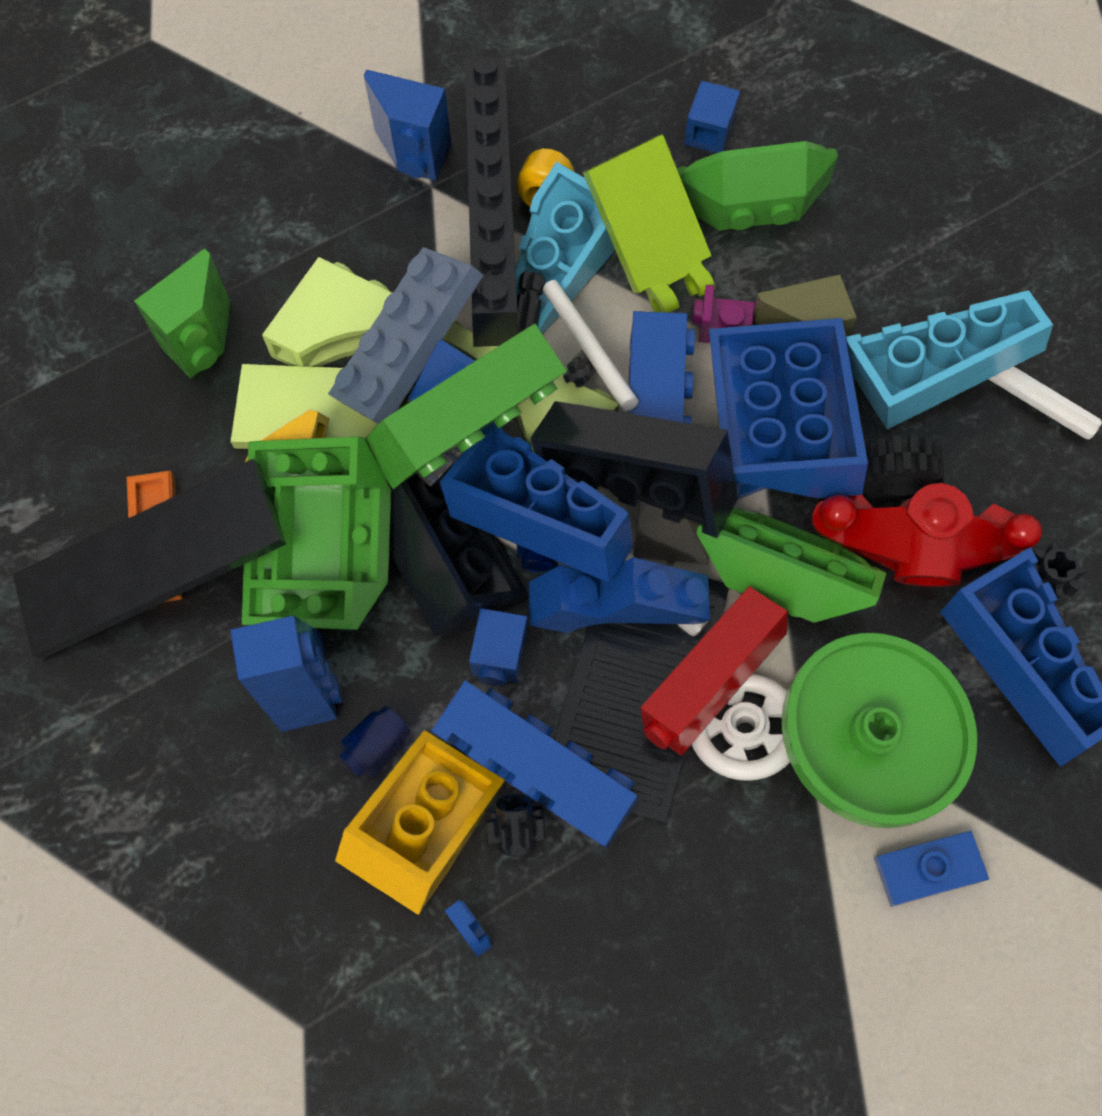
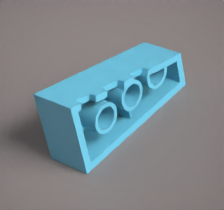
[846,290,1053,430]

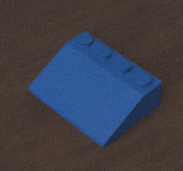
[709,318,868,498]

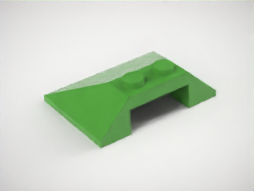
[242,436,391,630]

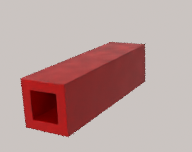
[640,586,788,756]

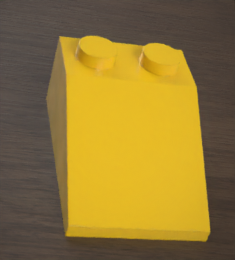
[335,730,505,915]

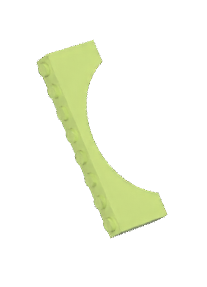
[262,257,619,453]

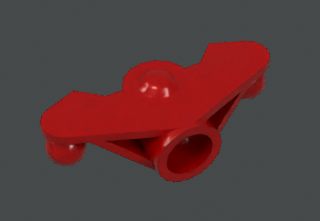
[811,483,1042,587]

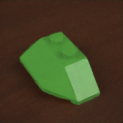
[677,141,838,230]
[696,508,886,623]

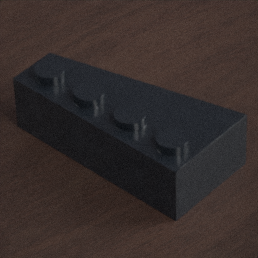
[531,401,738,538]

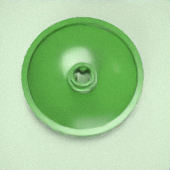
[782,633,977,828]

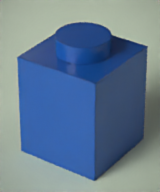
[684,81,740,153]
[469,608,528,686]

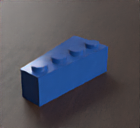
[440,422,633,583]
[940,547,1102,767]
[230,615,342,732]
[431,680,639,848]

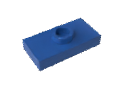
[874,831,989,907]

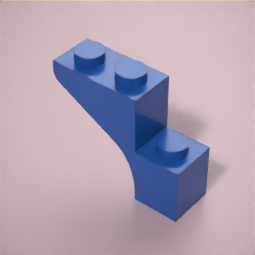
[529,557,710,633]

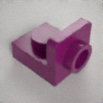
[692,285,754,343]

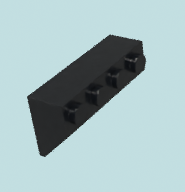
[386,453,529,636]

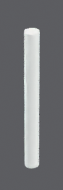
[543,280,638,411]

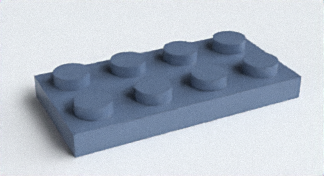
[328,247,484,424]

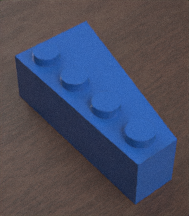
[627,311,695,424]

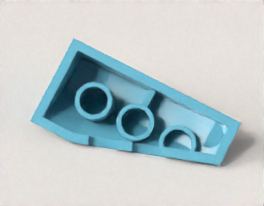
[515,162,615,334]

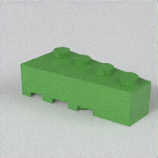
[365,324,567,489]

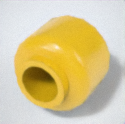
[516,148,574,207]

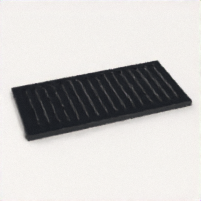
[554,578,729,824]

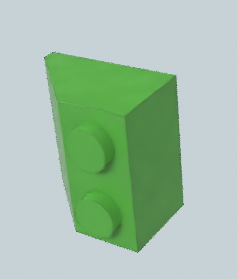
[134,248,231,379]

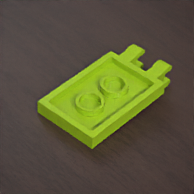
[582,134,716,313]

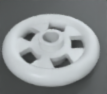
[691,674,790,781]

